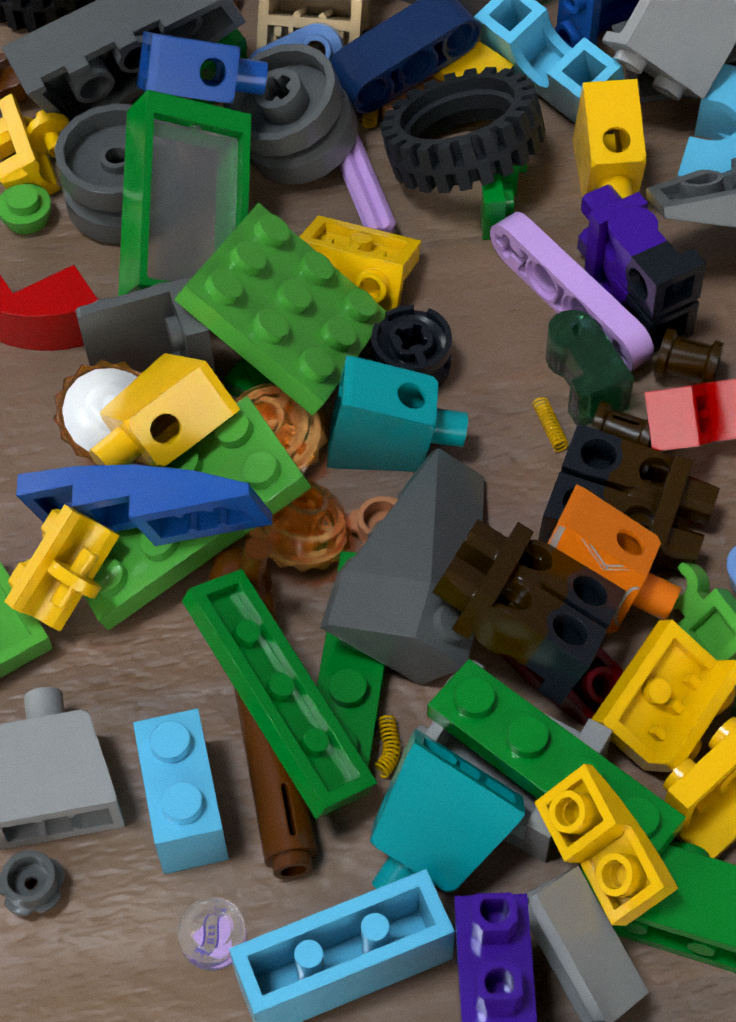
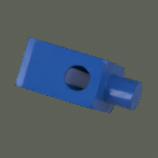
[137,31,268,104]

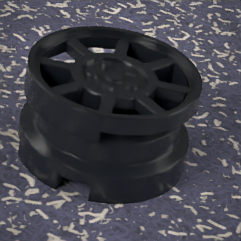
[371,305,452,388]

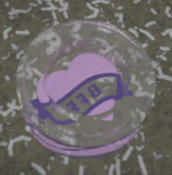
[177,897,247,971]

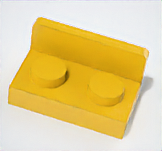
[299,215,422,311]

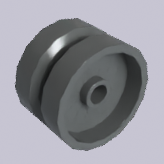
[223,44,359,185]
[54,103,183,244]

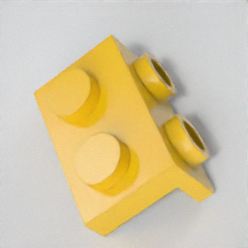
[592,619,736,772]
[663,717,736,859]

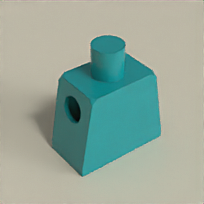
[326,355,468,472]
[370,729,525,893]

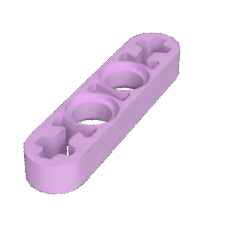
[490,211,654,374]

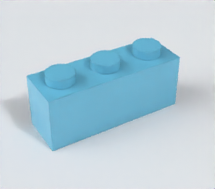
[229,869,455,1022]

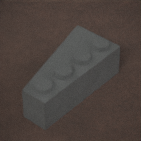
[1,0,246,121]

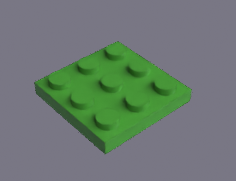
[174,203,387,416]

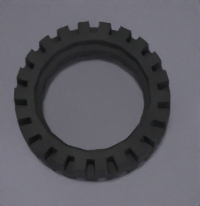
[380,67,545,193]

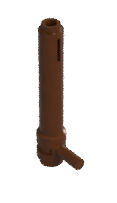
[208,537,318,879]

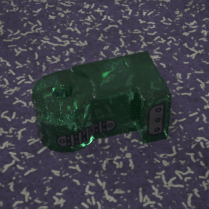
[545,310,634,426]

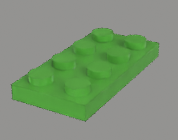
[84,395,312,630]

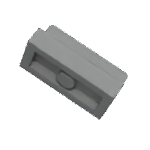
[524,866,649,1022]

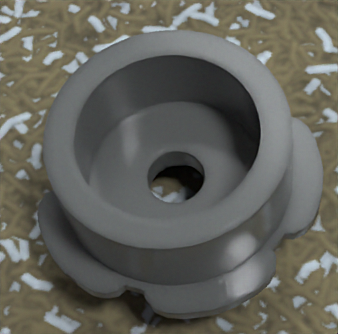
[0,850,65,916]

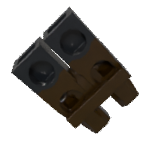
[538,423,720,575]
[432,519,626,705]

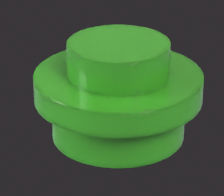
[0,183,52,234]

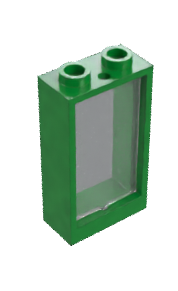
[118,89,251,296]

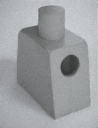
[0,687,125,850]

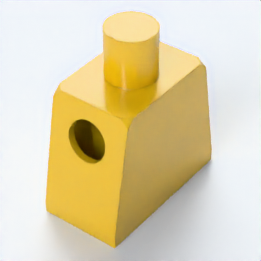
[572,79,646,199]
[89,353,240,467]

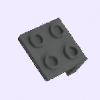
[75,277,216,375]

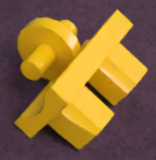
[0,93,70,196]
[4,504,119,631]

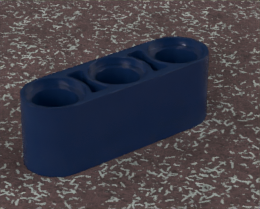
[330,0,482,114]

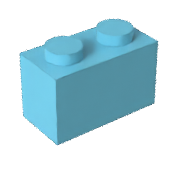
[133,708,229,874]

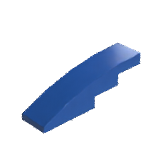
[16,464,272,546]

